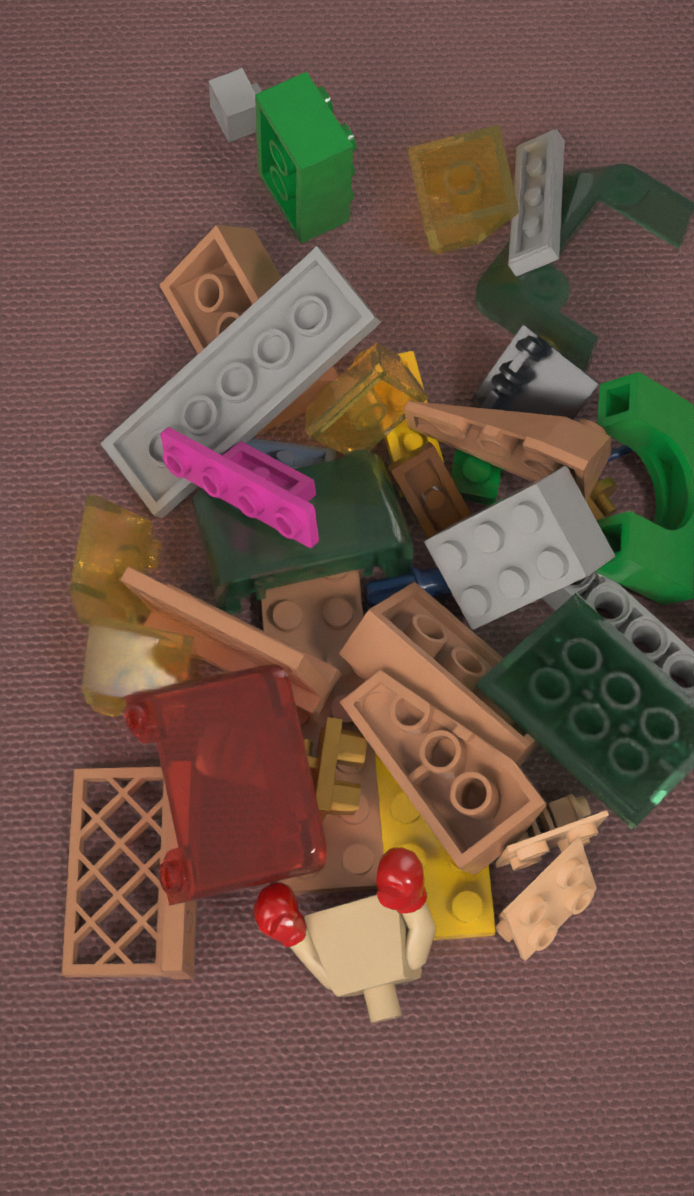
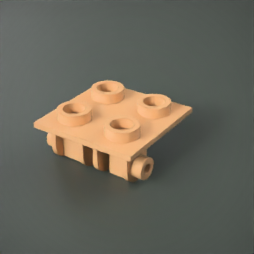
[495,794,609,871]
[495,837,597,961]

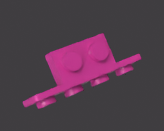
[160,427,319,548]

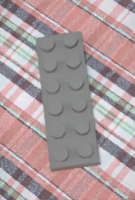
[100,246,381,519]

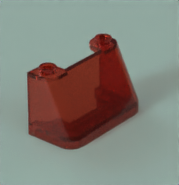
[125,664,327,906]

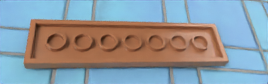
[256,498,383,895]

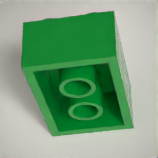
[255,71,357,244]

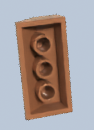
[159,225,342,436]
[339,582,567,767]

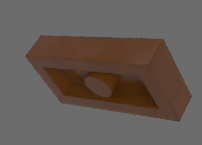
[387,441,471,539]

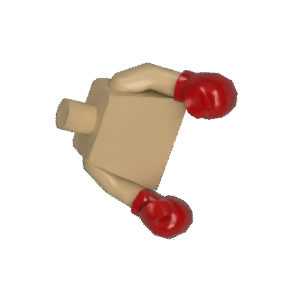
[253,847,436,1023]

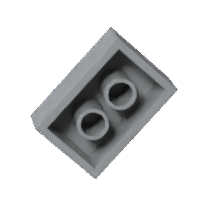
[424,466,615,630]

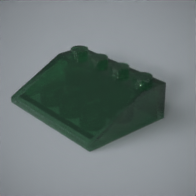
[476,593,694,830]

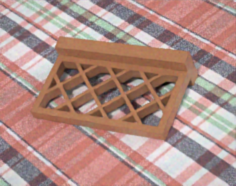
[120,566,342,718]
[62,761,202,980]

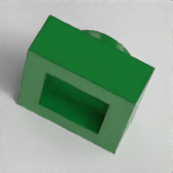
[451,449,502,505]

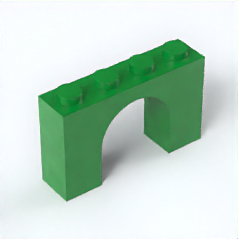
[594,372,694,605]

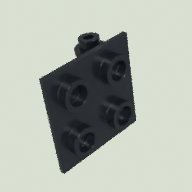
[470,324,600,420]

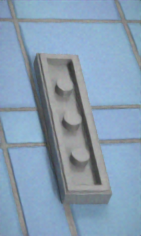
[508,129,565,277]

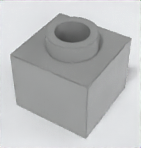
[208,68,262,142]

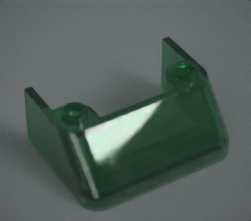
[475,164,694,373]

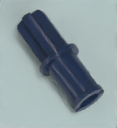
[366,566,452,607]

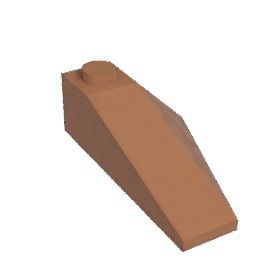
[404,401,611,502]
[340,670,547,875]

